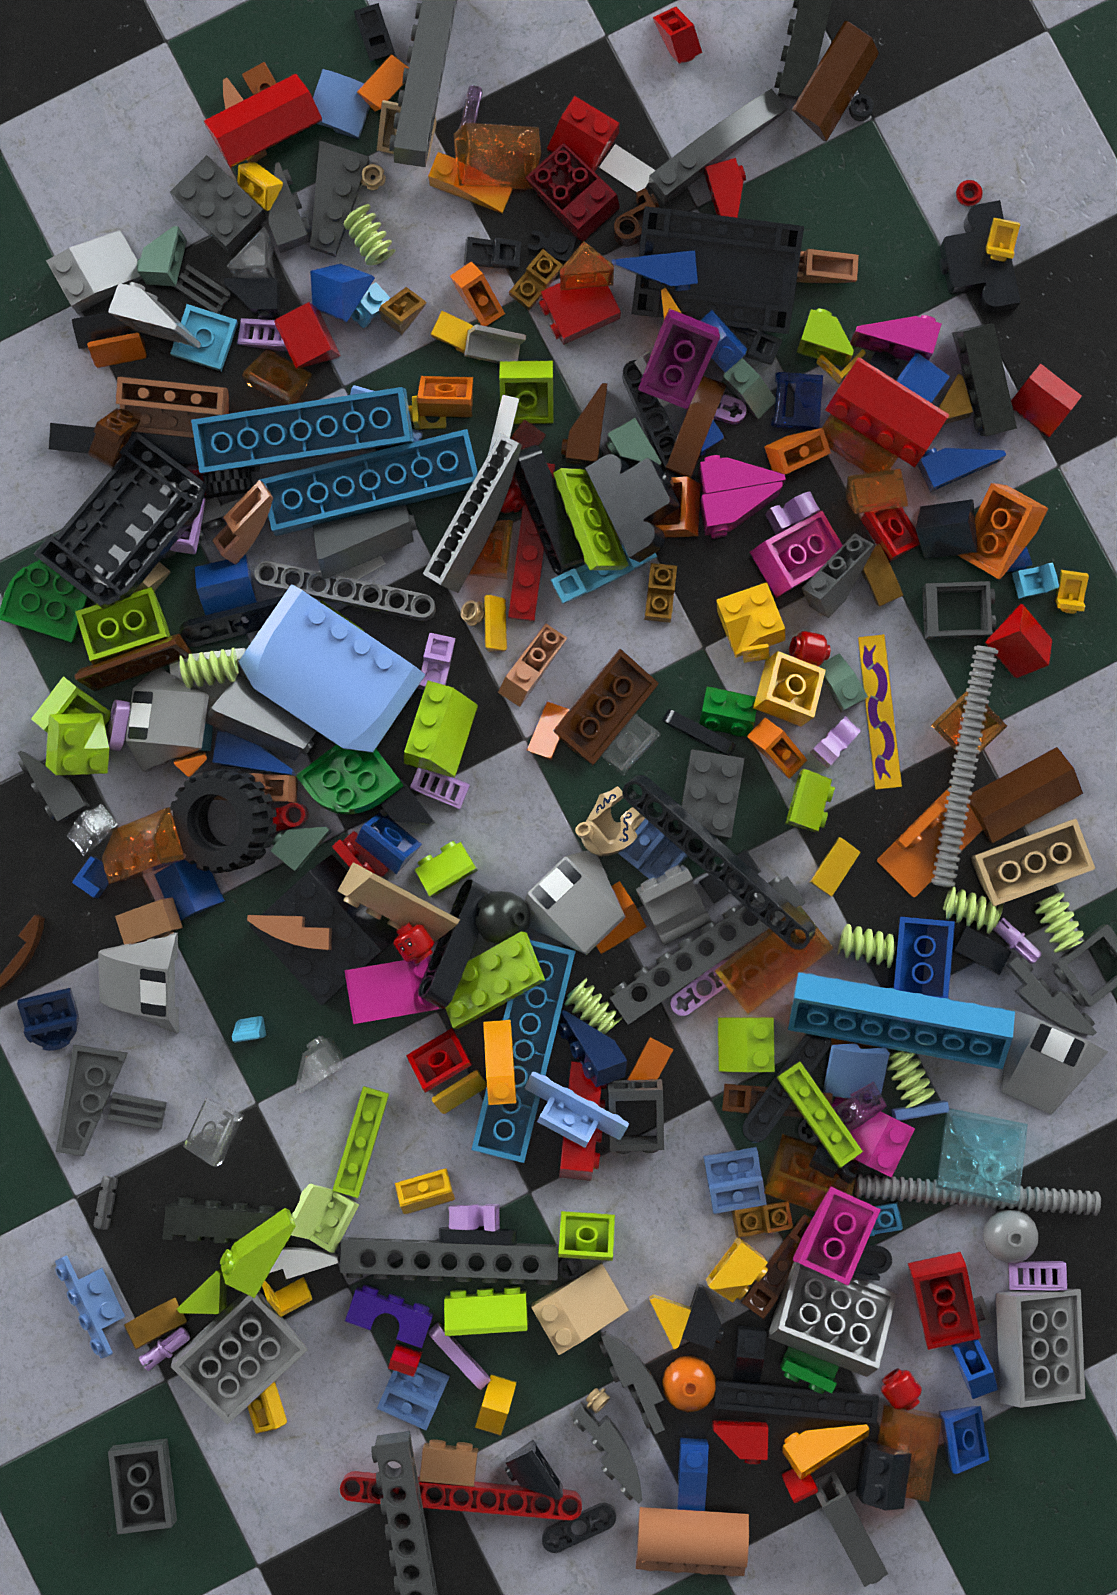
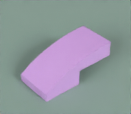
[418,633,455,690]

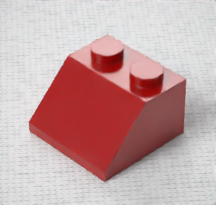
[547,96,619,172]

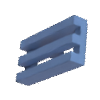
[891,1100,950,1121]

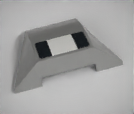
[125,668,209,772]
[525,850,625,955]
[98,932,179,1034]
[1001,1008,1108,1114]

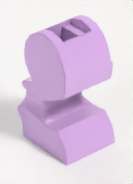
[765,492,820,535]
[810,716,861,769]
[449,1204,500,1231]

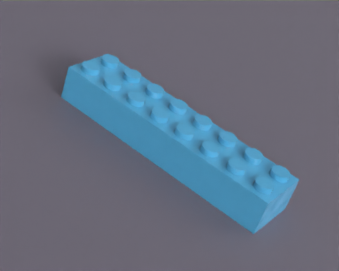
[191,387,414,474]
[260,429,478,536]
[471,940,576,1163]
[788,972,1015,1069]

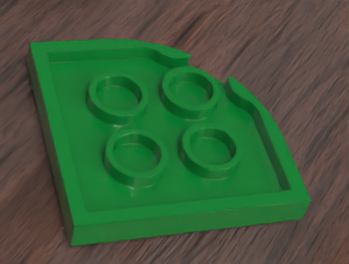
[0,560,89,644]
[296,744,404,814]

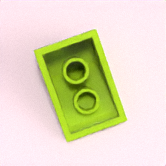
[220,1208,296,1298]

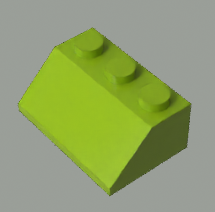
[75,587,170,664]
[404,680,478,778]
[444,1286,528,1336]

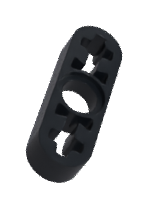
[662,709,736,756]
[439,1227,517,1245]
[542,1502,616,1553]

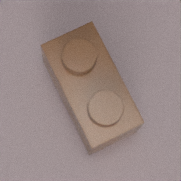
[115,897,183,945]
[419,1440,478,1487]

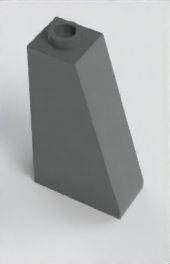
[312,505,417,579]
[206,673,317,761]
[814,1470,888,1587]

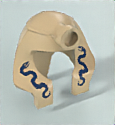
[575,786,645,857]

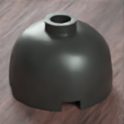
[476,891,530,944]

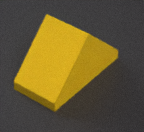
[649,1294,691,1349]
[475,1374,517,1435]

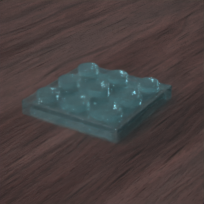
[936,1108,1028,1204]

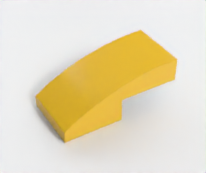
[431,311,473,353]

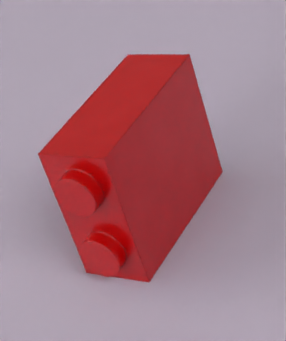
[539,265,621,345]

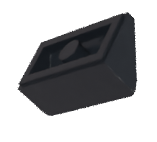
[72,313,130,349]

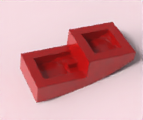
[388,1344,422,1377]

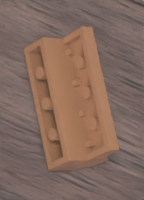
[116,377,229,438]
[636,1507,749,1576]

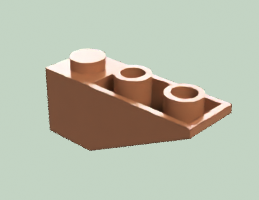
[498,624,567,707]

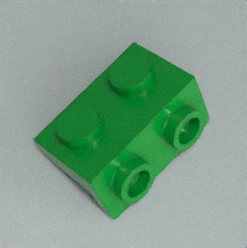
[699,686,757,737]
[780,1346,840,1394]

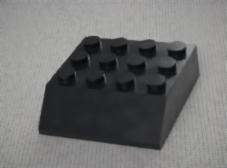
[249,854,399,1006]

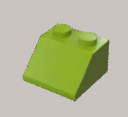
[797,308,854,368]
[499,361,554,424]
[31,676,111,733]
[785,769,835,833]
[415,841,478,898]
[718,1017,775,1072]

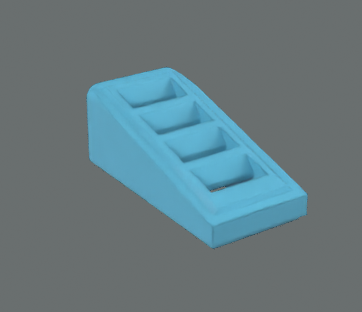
[232,1016,266,1043]

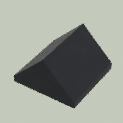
[916,499,978,559]

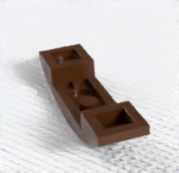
[666,376,727,478]
[0,915,45,991]
[722,1084,833,1118]
[741,1214,812,1319]

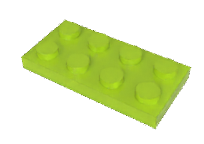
[553,468,629,570]
[445,931,546,1029]

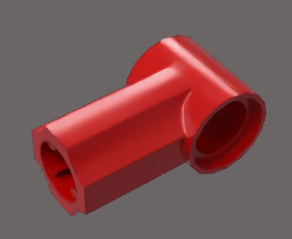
[273,803,309,832]

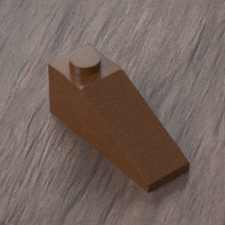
[561,383,608,466]

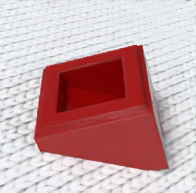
[782,1469,818,1503]

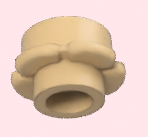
[361,164,386,190]
[461,600,485,626]
[586,1388,610,1413]

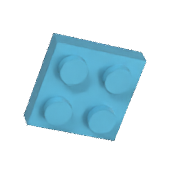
[170,304,238,372]

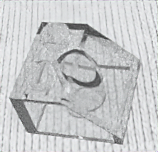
[295,1036,348,1096]

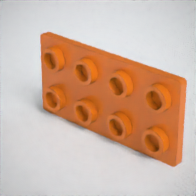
[877,786,983,897]

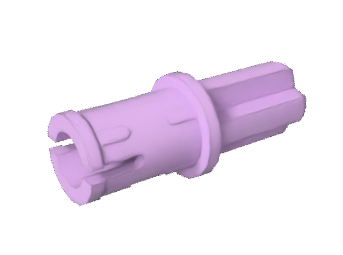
[993,917,1041,964]
[139,1327,190,1371]

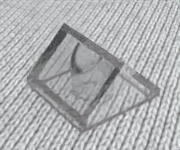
[227,227,275,278]
[601,714,661,776]
[183,1098,244,1167]

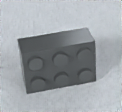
[170,155,267,255]
[677,749,745,839]
[108,1438,177,1535]

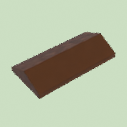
[792,21,879,142]
[75,634,191,692]
[553,649,659,765]
[968,747,1083,844]

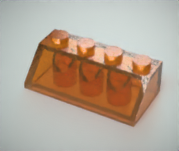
[715,905,833,1016]

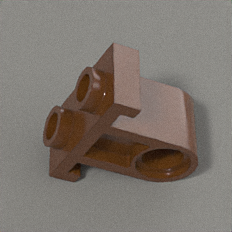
[614,188,659,247]
[88,408,140,469]

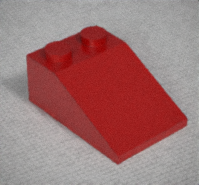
[908,1252,981,1350]

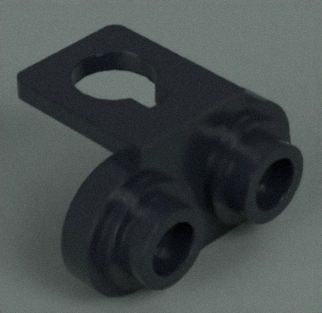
[852,1244,892,1281]

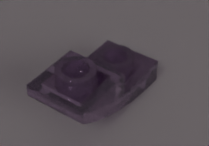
[833,1082,887,1132]

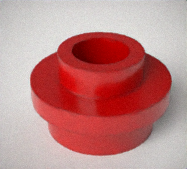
[956,180,983,207]

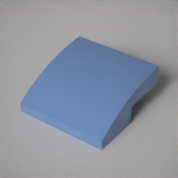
[313,69,370,139]
[618,818,687,879]
[823,1043,890,1100]
[703,1147,767,1214]
[377,1362,450,1430]

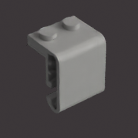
[636,865,712,946]

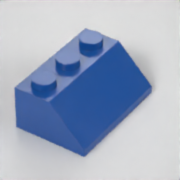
[894,917,955,999]

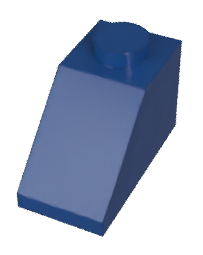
[700,310,747,373]
[951,1339,998,1399]

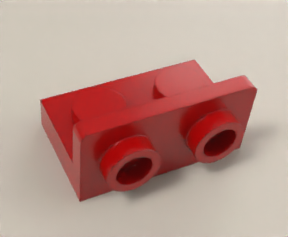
[332,831,389,877]

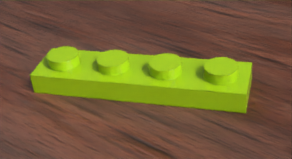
[777,1062,863,1168]
[332,1086,390,1198]

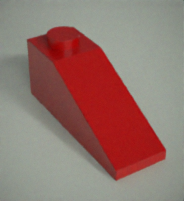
[704,158,746,217]

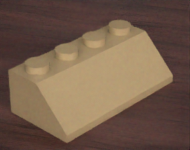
[970,819,1096,906]
[338,862,460,942]

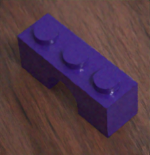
[345,1285,434,1348]

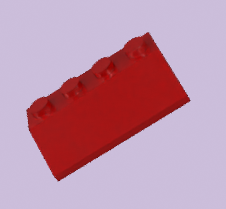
[825,357,949,467]

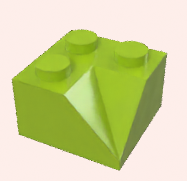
[46,713,109,775]

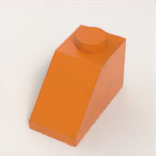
[450,262,505,326]
[764,428,831,474]
[747,718,807,779]

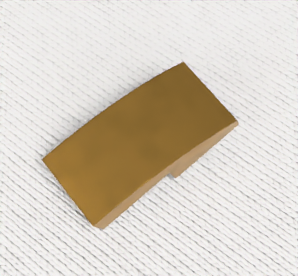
[509,249,563,311]
[862,544,903,606]
[644,563,677,623]
[732,1201,793,1238]
[124,1298,187,1350]

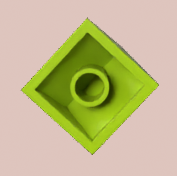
[558,1211,615,1261]
[177,1267,227,1314]

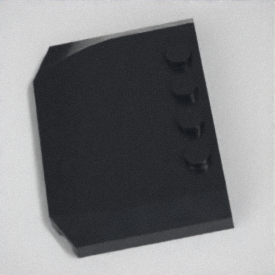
[34,432,207,609]

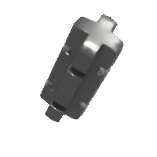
[94,1176,118,1230]

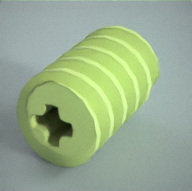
[343,204,396,266]
[180,648,239,688]
[943,886,1004,934]
[1035,892,1084,953]
[837,924,896,968]
[564,978,623,1034]
[887,1051,935,1108]

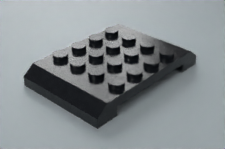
[631,206,804,334]

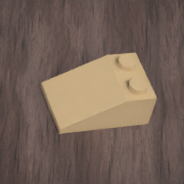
[531,1262,629,1355]

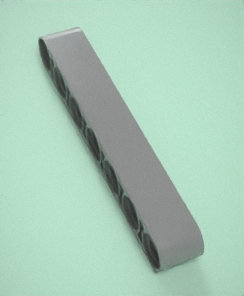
[254,561,436,621]

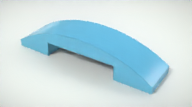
[551,544,657,604]

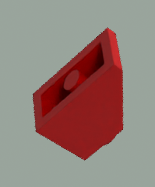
[653,7,703,64]
[712,1420,768,1464]

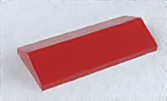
[204,74,322,168]

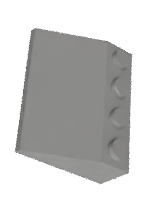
[767,1261,897,1377]
[996,1289,1085,1408]
[171,1291,308,1425]

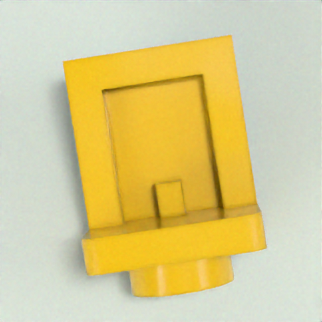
[986,218,1020,261]
[1055,570,1089,614]

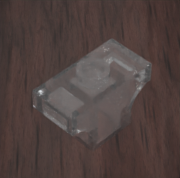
[67,804,118,856]

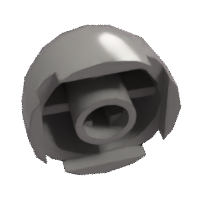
[983,1208,1038,1263]

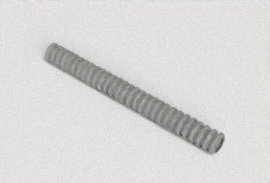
[931,645,998,887]
[855,1174,1101,1216]

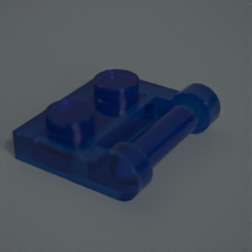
[771,372,823,429]

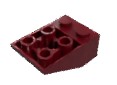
[525,143,620,242]

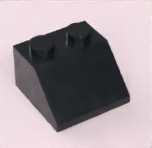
[856,1440,912,1511]

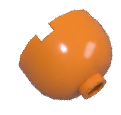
[662,1356,716,1412]

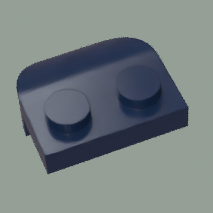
[17,988,79,1051]

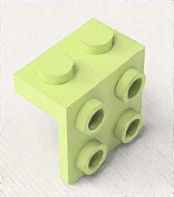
[291,1184,359,1253]

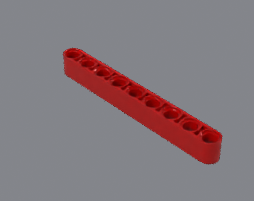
[340,1471,582,1520]

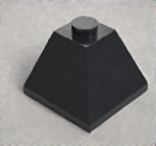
[504,1440,563,1500]

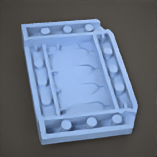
[238,584,425,753]

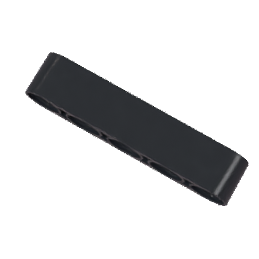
[622,360,685,478]
[514,444,584,575]
[418,879,492,1009]

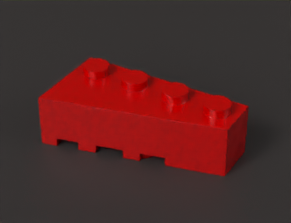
[559,1061,607,1181]

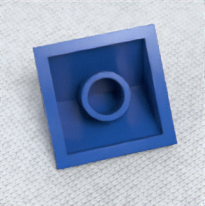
[310,263,375,322]
[896,353,950,403]
[195,555,257,615]
[355,812,422,875]
[154,859,225,921]
[939,1406,990,1474]

